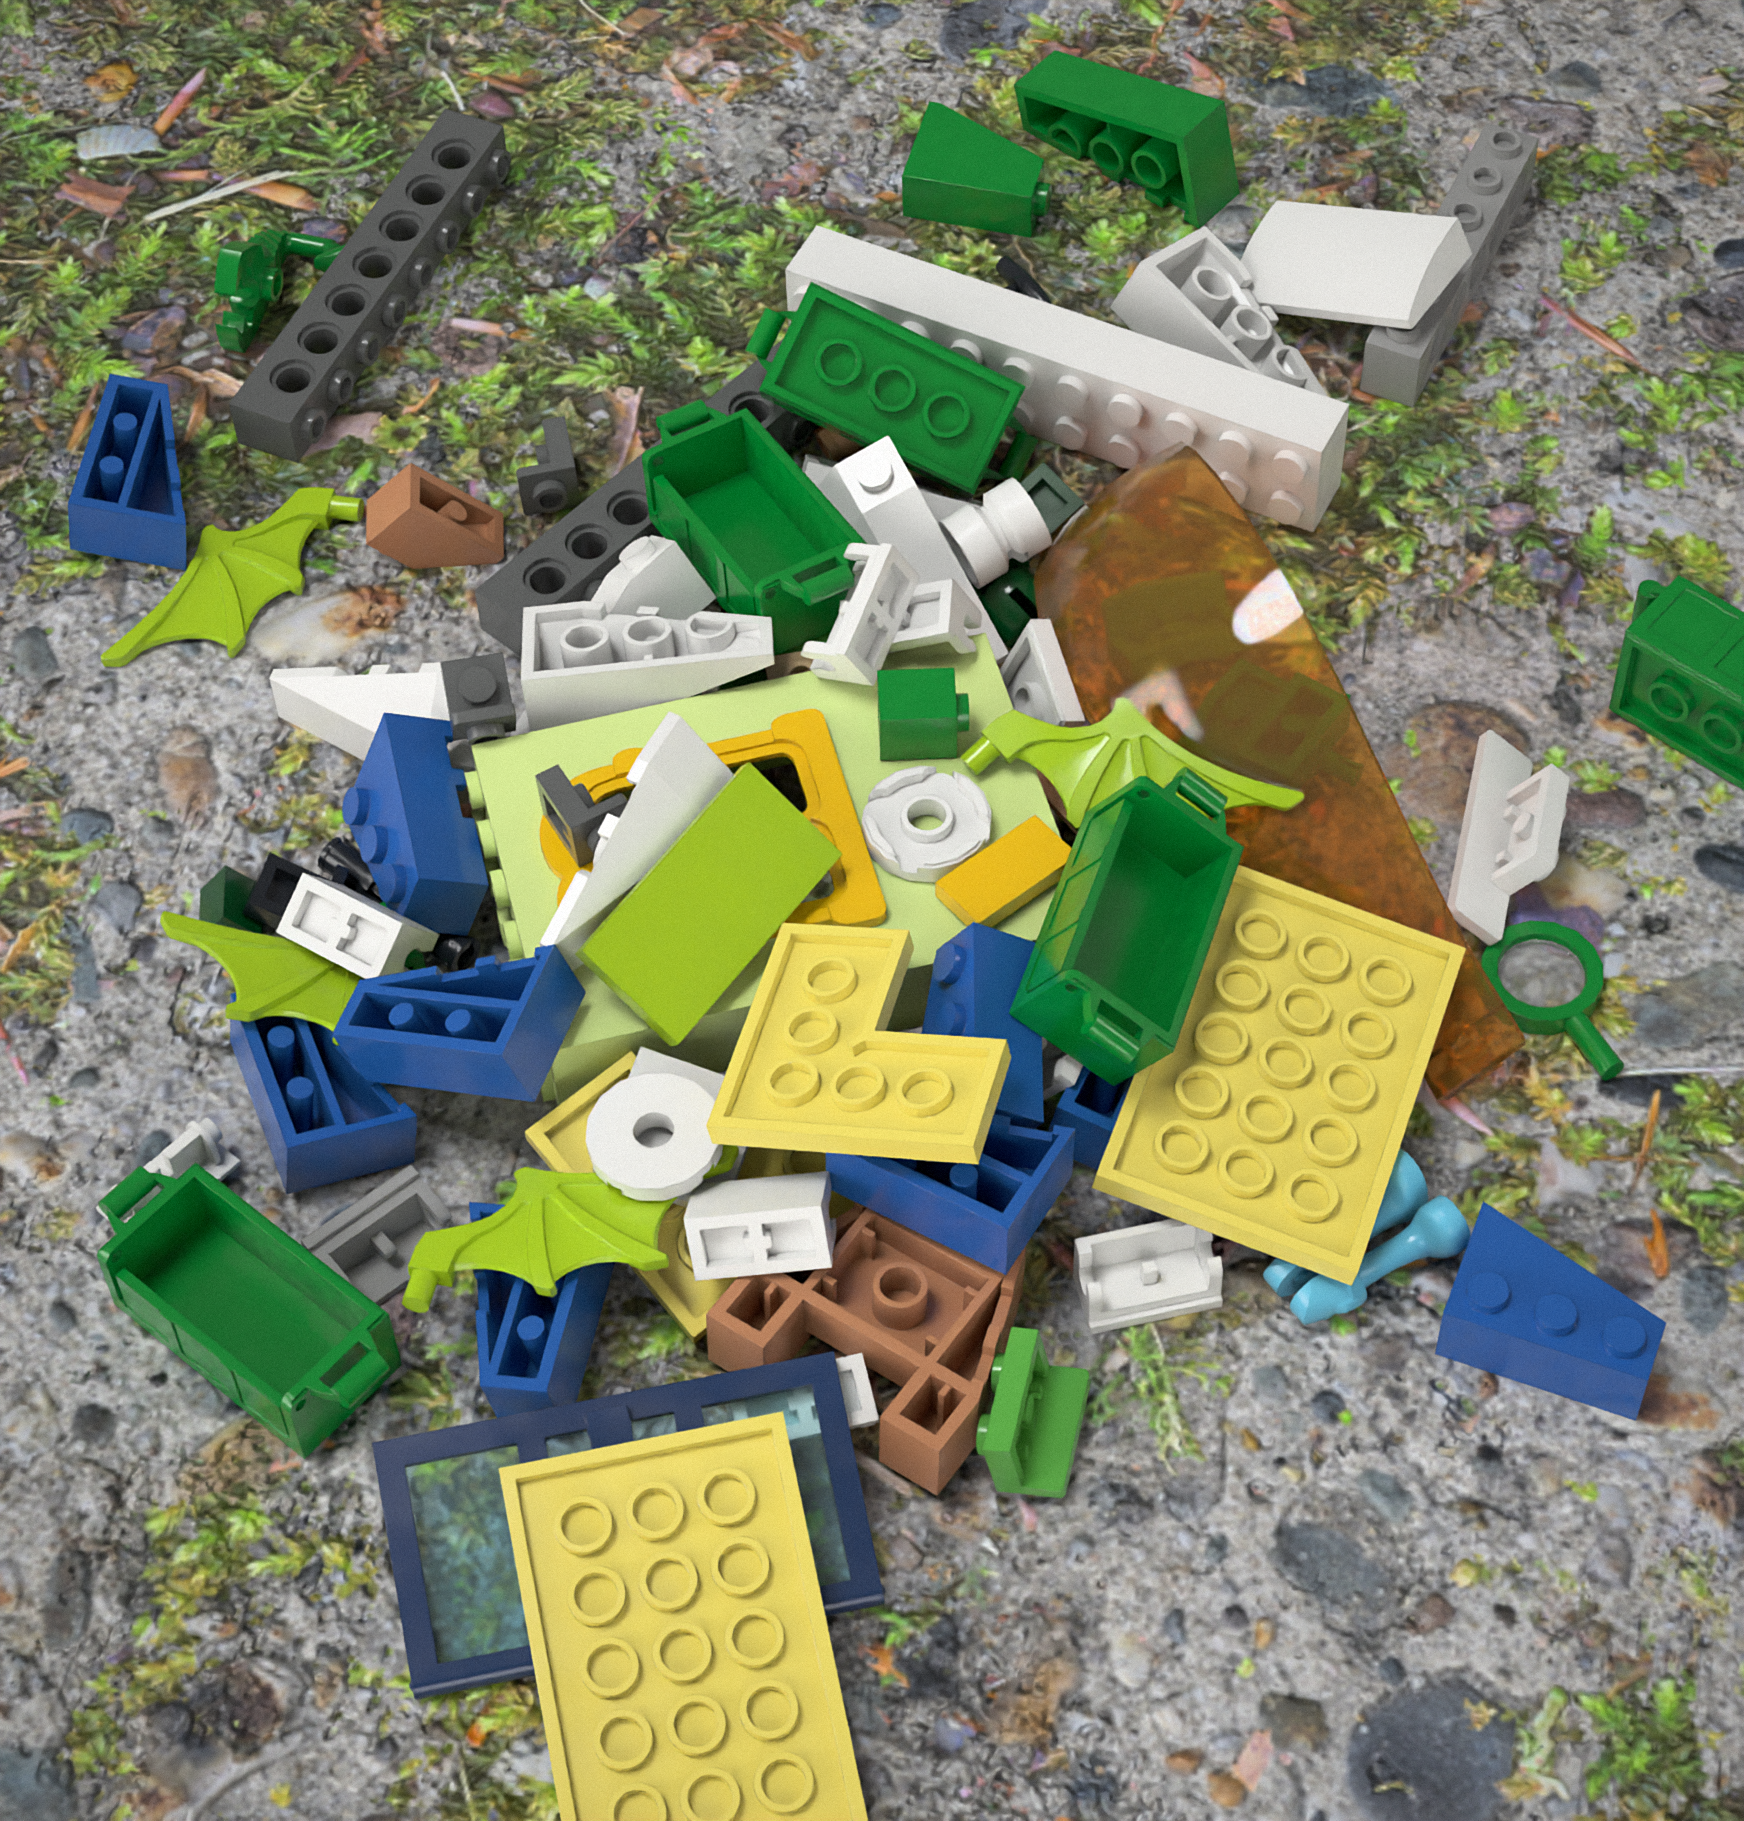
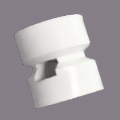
[938,477,1052,589]

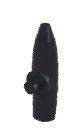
[996,256,1052,304]

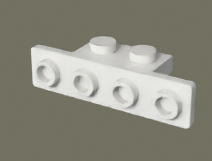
[1446,730,1570,946]

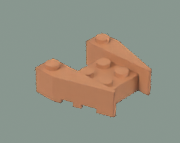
[706,1202,1026,1496]

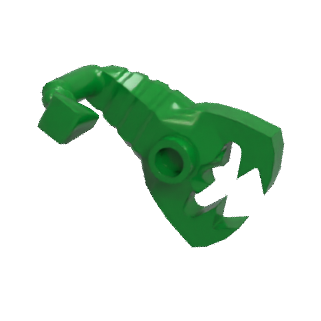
[214,229,345,353]

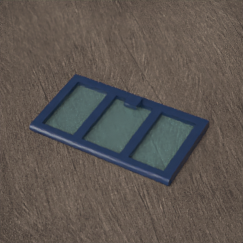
[372,1351,886,1700]

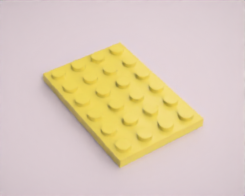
[1092,865,1466,1286]
[499,1411,868,1821]

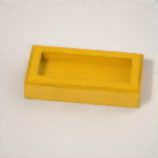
[935,815,1072,928]

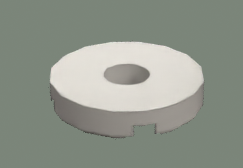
[862,766,992,883]
[585,1073,723,1201]

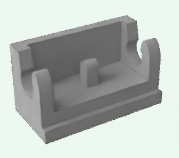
[300,1165,453,1306]

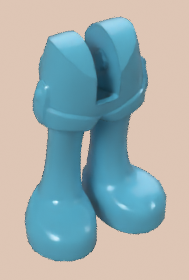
[1263,1148,1471,1325]

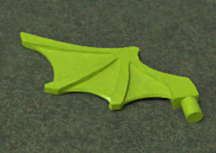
[101,487,364,667]
[960,697,1305,831]
[160,911,365,1046]
[402,1145,739,1313]

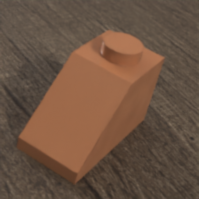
[366,463,504,569]

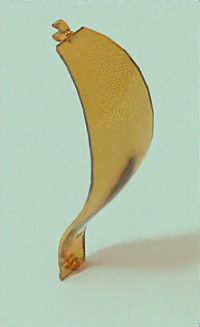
[1034,441,1526,1100]

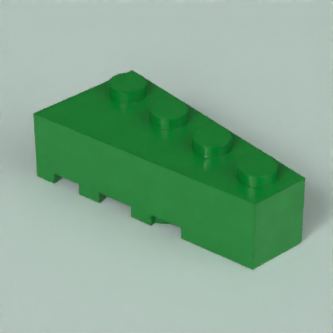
[1014,50,1240,229]

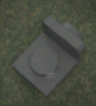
[516,416,581,515]
[440,652,516,745]
[535,764,628,868]

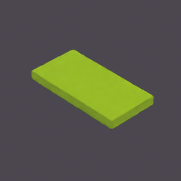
[575,762,842,1047]

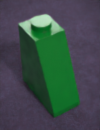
[902,101,1052,238]

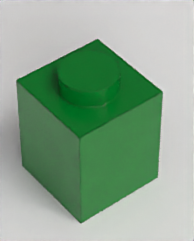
[877,668,970,761]

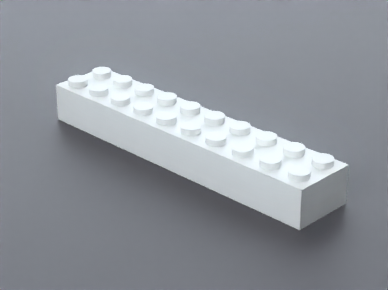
[785,225,1349,532]

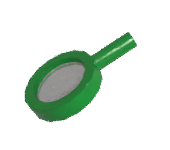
[1479,920,1624,1080]

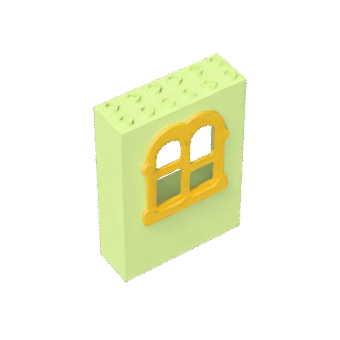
[464,632,1061,1106]

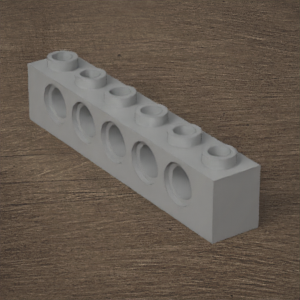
[1360,123,1539,408]

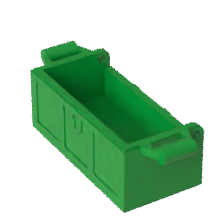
[745,282,1039,499]
[642,399,867,656]
[1609,575,1744,790]
[1009,767,1244,1086]
[97,1162,402,1459]

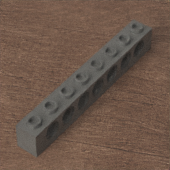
[229,109,511,463]
[475,339,819,657]

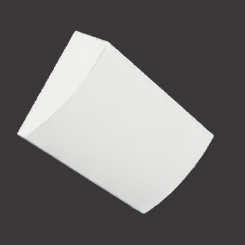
[1240,200,1472,329]

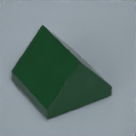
[199,865,263,934]

